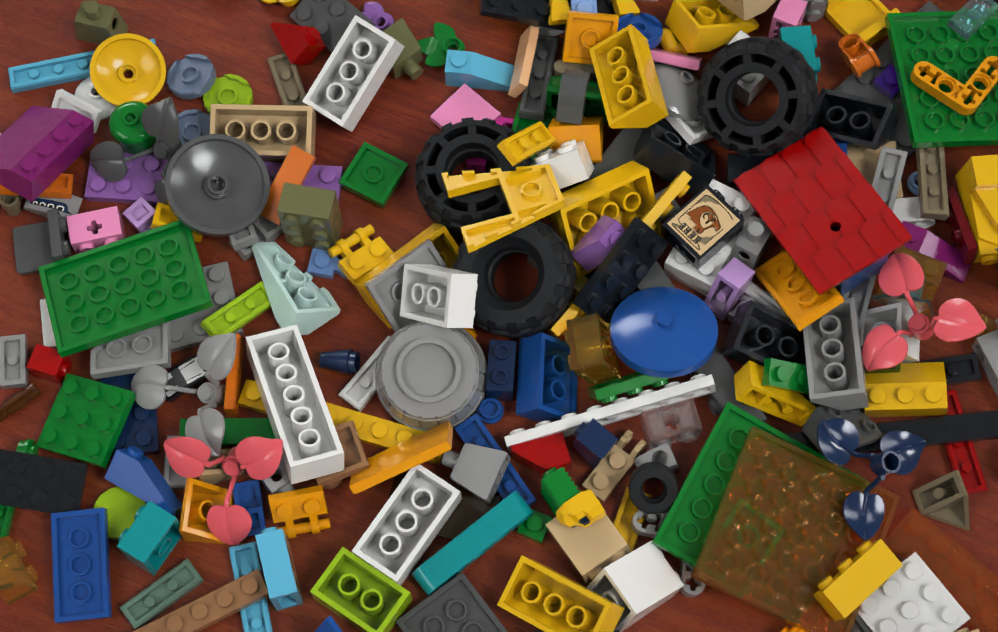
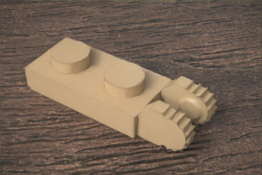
[582,429,647,503]

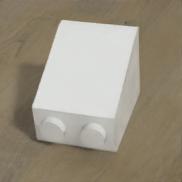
[586,540,684,632]

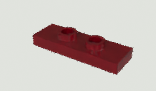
[945,186,978,265]

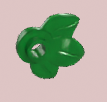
[417,23,465,67]

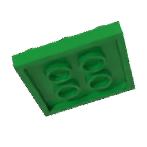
[36,373,136,469]

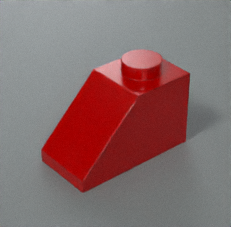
[270,22,326,66]
[510,432,571,475]

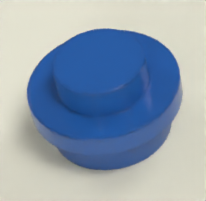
[477,398,504,424]

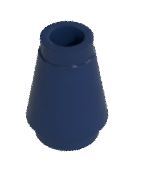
[319,349,360,375]

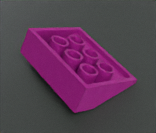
[0,106,94,202]

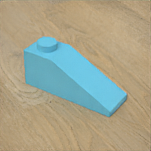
[445,50,514,92]

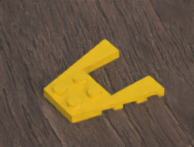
[441,164,565,253]

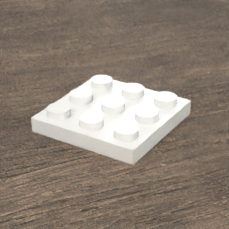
[855,552,971,632]

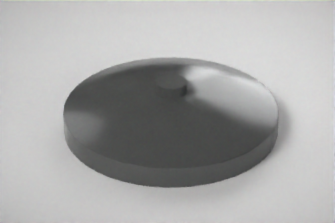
[164,134,270,237]

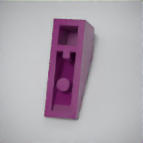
[889,220,971,284]

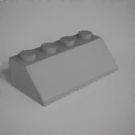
[803,297,869,411]

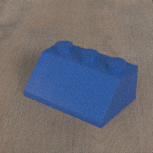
[516,332,579,422]

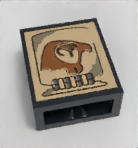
[661,185,745,270]

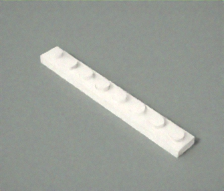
[504,374,716,454]

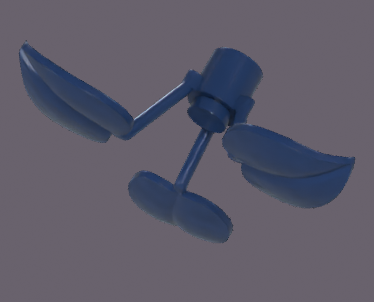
[817,418,927,540]

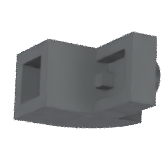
[556,69,590,125]

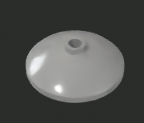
[654,63,702,122]

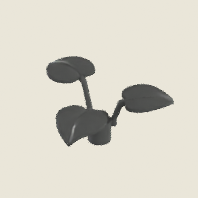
[90,97,182,205]

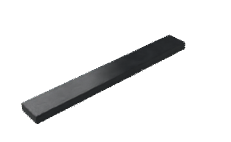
[786,410,998,455]

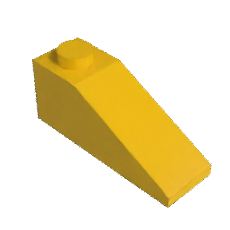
[734,360,817,427]

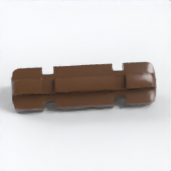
[0,383,41,422]

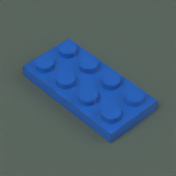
[51,507,112,624]

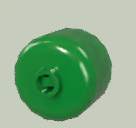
[109,101,157,154]

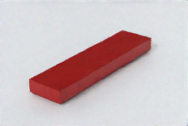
[934,389,988,496]

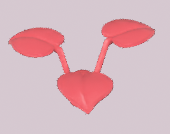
[862,253,987,372]
[164,436,283,545]

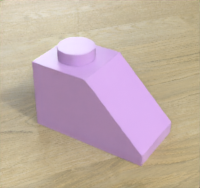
[704,257,755,321]

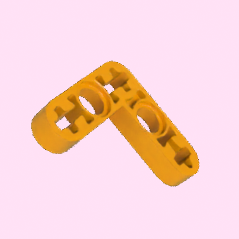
[910,56,998,116]

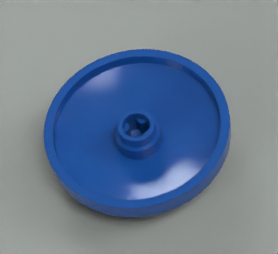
[610,287,718,378]

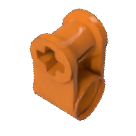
[838,33,881,79]

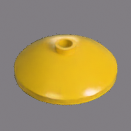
[90,33,166,106]

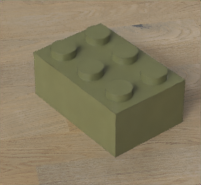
[277,182,343,250]

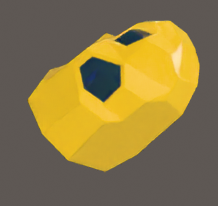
[556,489,606,528]

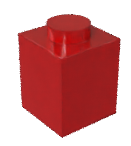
[26,343,72,385]

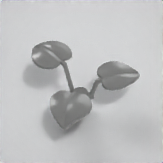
[131,333,236,457]

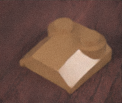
[316,420,370,489]

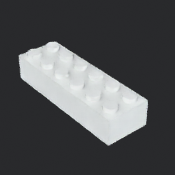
[245,324,344,485]

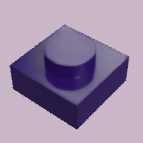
[872,64,900,100]

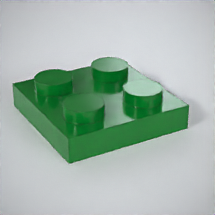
[339,142,409,208]

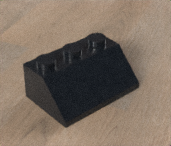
[805,88,899,150]
[633,120,716,196]

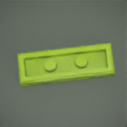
[201,281,271,337]

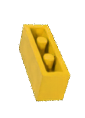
[813,539,903,621]

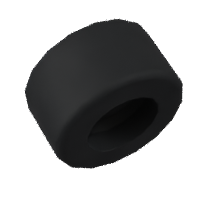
[628,462,678,514]

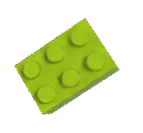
[310,547,412,632]

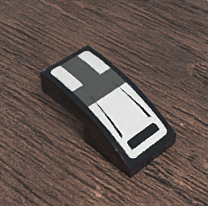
[165,354,208,402]

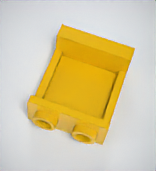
[824,0,901,47]

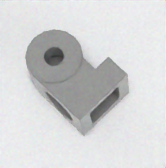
[634,442,680,481]

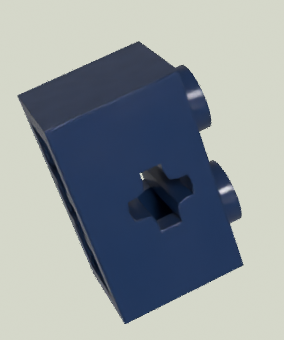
[486,340,517,402]

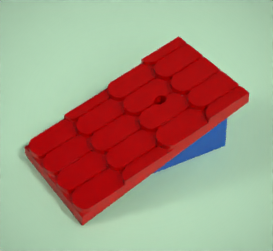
[733,126,913,296]

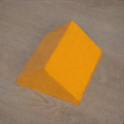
[548,116,604,163]
[179,478,233,544]

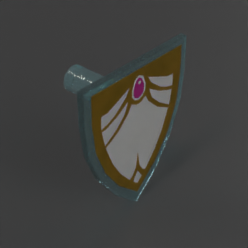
[871,276,935,316]

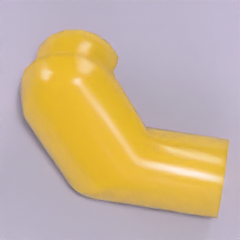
[660,28,688,55]

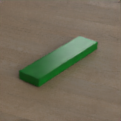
[179,418,275,447]

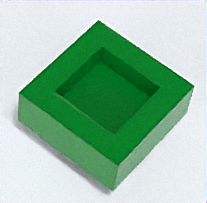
[517,509,553,544]

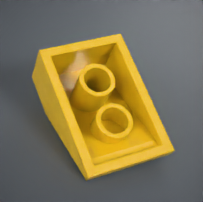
[665,0,759,53]

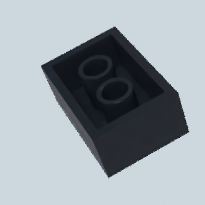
[720,300,806,366]

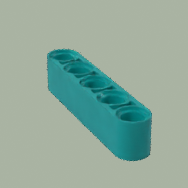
[411,491,534,596]

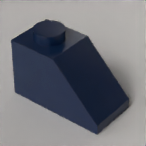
[573,418,618,470]

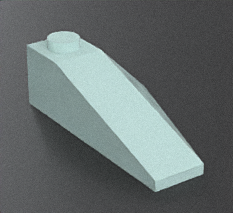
[251,242,341,335]

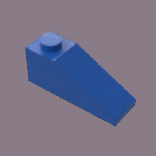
[104,446,182,515]

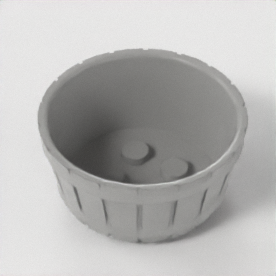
[375,321,488,431]

